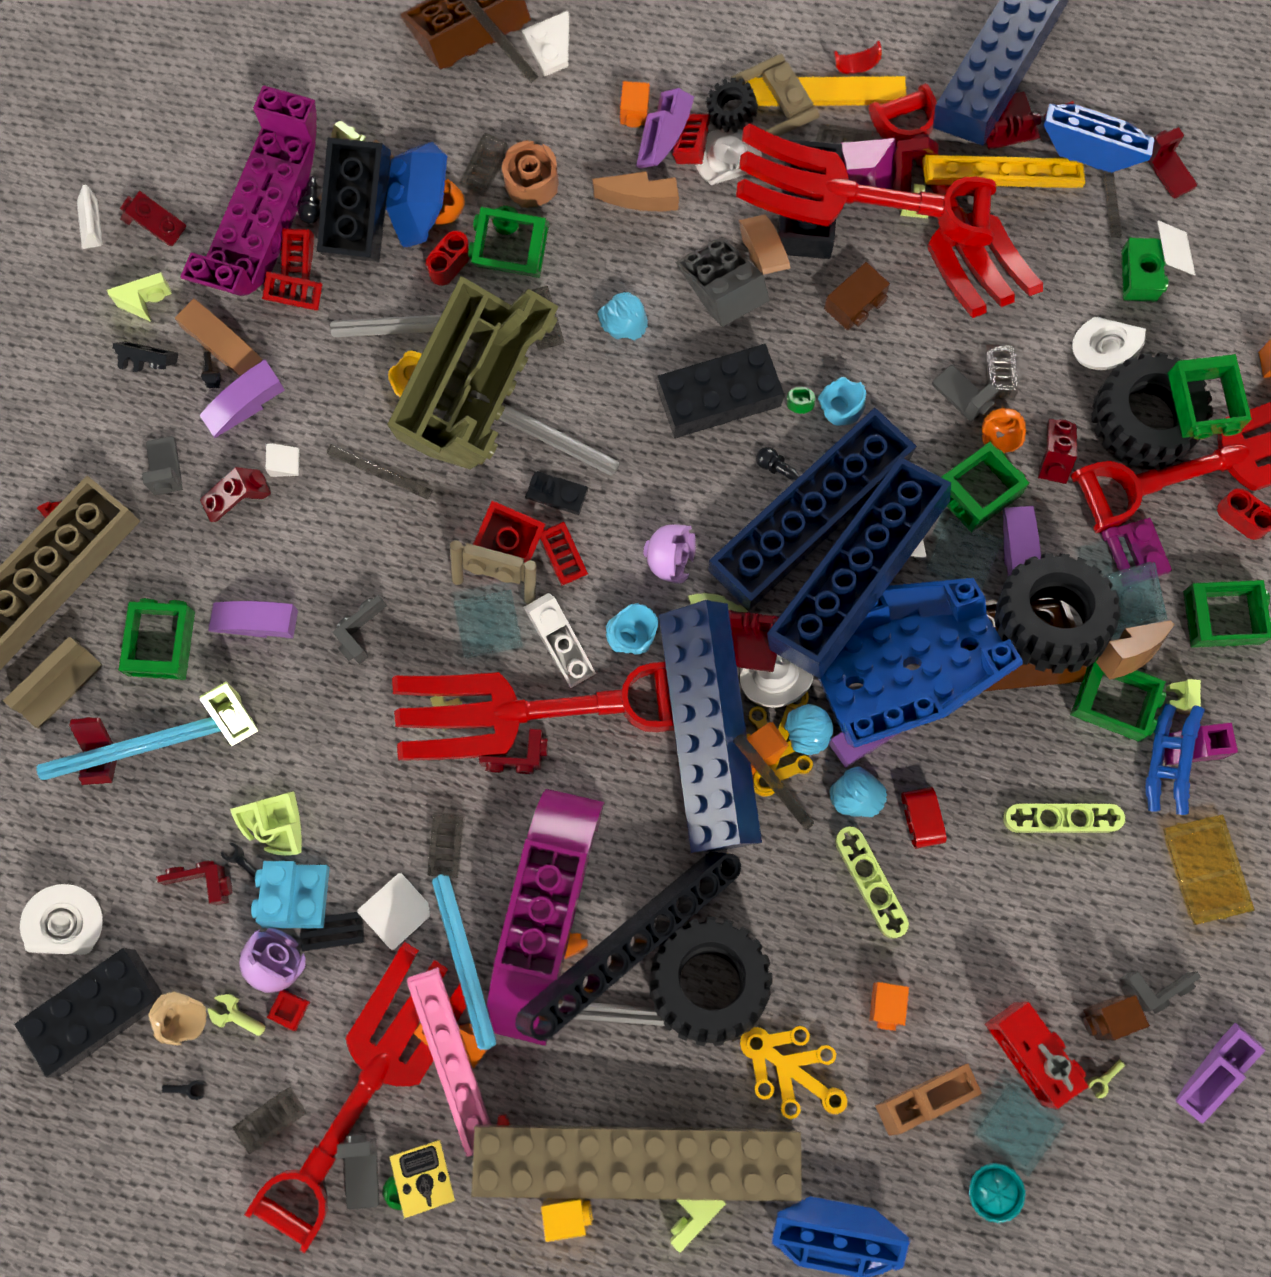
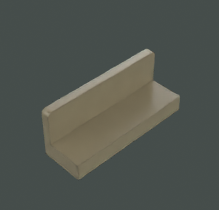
[3,636,102,728]

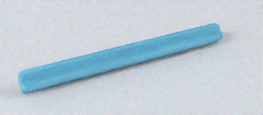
[37,717,221,780]
[432,874,497,1050]

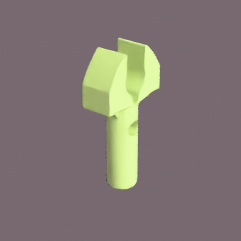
[208,994,265,1036]

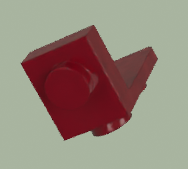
[1148,127,1198,199]
[892,134,939,192]
[119,190,186,247]
[1038,419,1077,484]
[200,467,271,522]
[69,717,117,785]
[479,729,548,774]
[156,861,232,905]

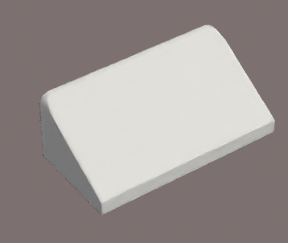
[77,185,102,249]

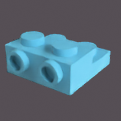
[251,861,330,928]

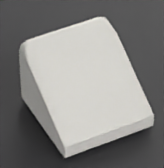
[265,444,299,477]

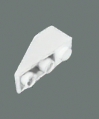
[524,593,596,688]

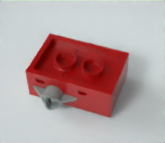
[985,1002,1089,1109]

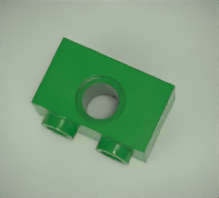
[1121,238,1168,302]

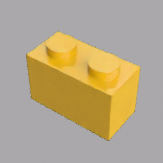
[541,1198,593,1242]

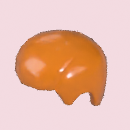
[435,179,465,225]
[982,408,1026,453]

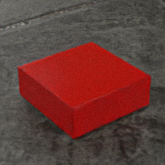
[267,989,310,1031]

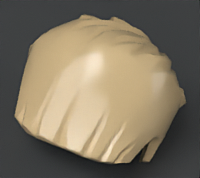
[149,991,207,1046]

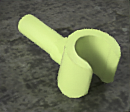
[1087,1060,1125,1098]

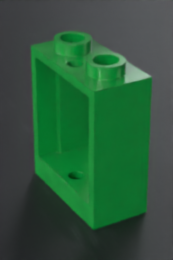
[468,207,550,278]
[1168,354,1252,440]
[941,442,1030,533]
[1183,580,1271,648]
[118,598,195,680]
[1070,657,1166,742]

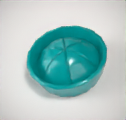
[969,1163,1026,1223]

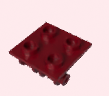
[986,91,1041,150]
[729,610,779,672]

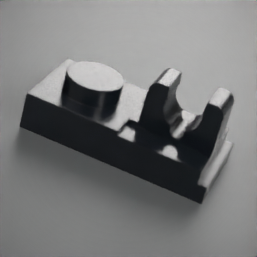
[112,341,178,372]
[525,471,588,515]

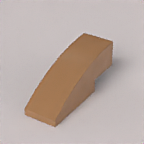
[593,171,679,212]
[739,214,790,275]
[175,298,263,377]
[1096,620,1174,680]
[875,1063,982,1136]

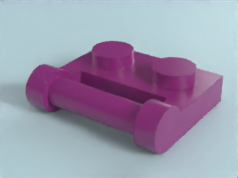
[1101,517,1172,587]

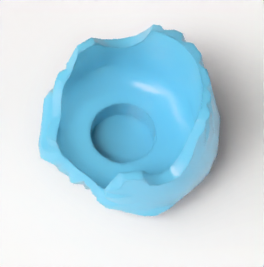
[598,292,648,340]
[818,377,866,426]
[606,603,659,655]
[785,704,833,755]
[830,766,887,817]

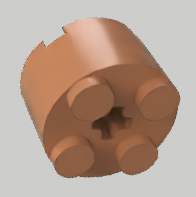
[502,141,559,208]

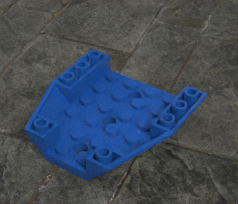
[818,578,1023,748]

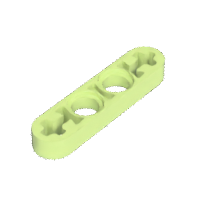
[1003,804,1125,833]
[835,826,909,939]

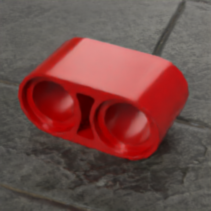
[426,231,470,286]
[1217,488,1271,540]
[901,786,947,849]

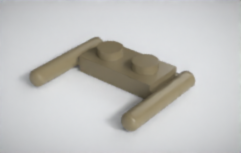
[730,53,819,137]
[450,540,537,604]

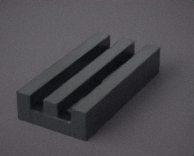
[300,912,365,952]

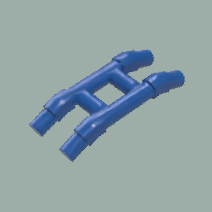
[1145,704,1205,815]

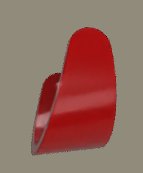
[834,41,882,74]

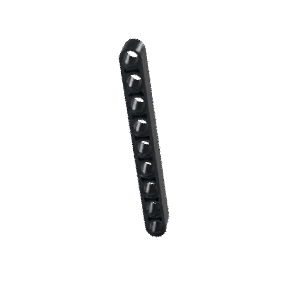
[516,852,741,1041]

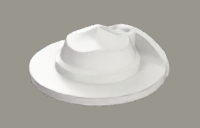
[695,128,762,185]
[1072,317,1146,370]
[739,655,814,708]
[20,884,103,955]

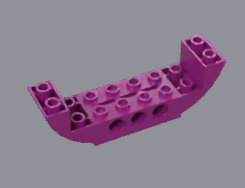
[180,85,317,296]
[487,789,605,1046]

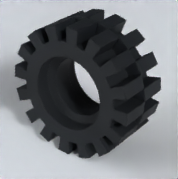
[706,77,758,133]

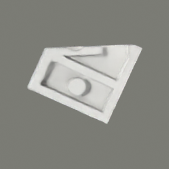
[522,11,570,77]

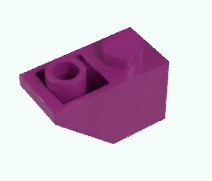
[1164,722,1238,766]

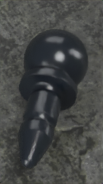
[298,176,320,223]
[756,447,800,480]

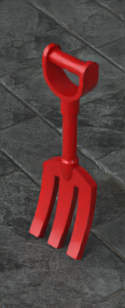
[869,84,1043,318]
[736,123,997,247]
[1070,402,1271,534]
[392,662,674,761]
[244,942,466,1254]

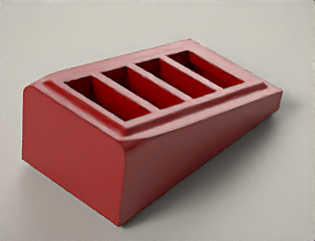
[673,114,710,164]
[281,229,314,286]
[262,271,323,311]
[539,521,588,586]

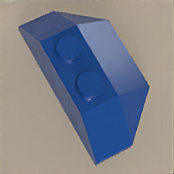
[1044,104,1155,173]
[386,142,447,247]
[772,1196,910,1277]

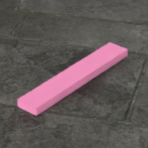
[407,968,492,1157]

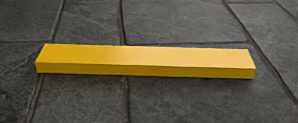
[745,76,906,106]
[923,155,1086,188]

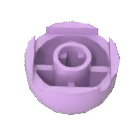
[644,525,696,584]
[240,928,306,993]

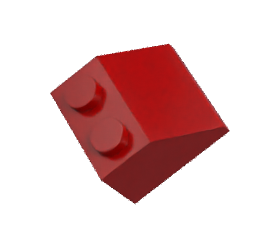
[472,501,546,563]

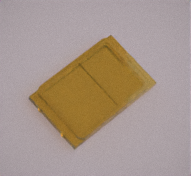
[1163,814,1255,925]

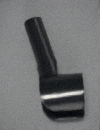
[201,352,221,388]
[221,843,257,879]
[162,1080,206,1100]

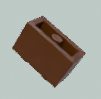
[824,262,890,331]
[1083,995,1150,1041]

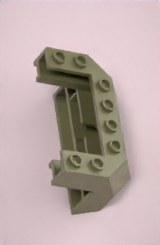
[387,276,559,470]

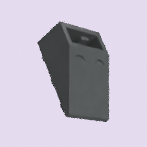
[676,237,769,327]

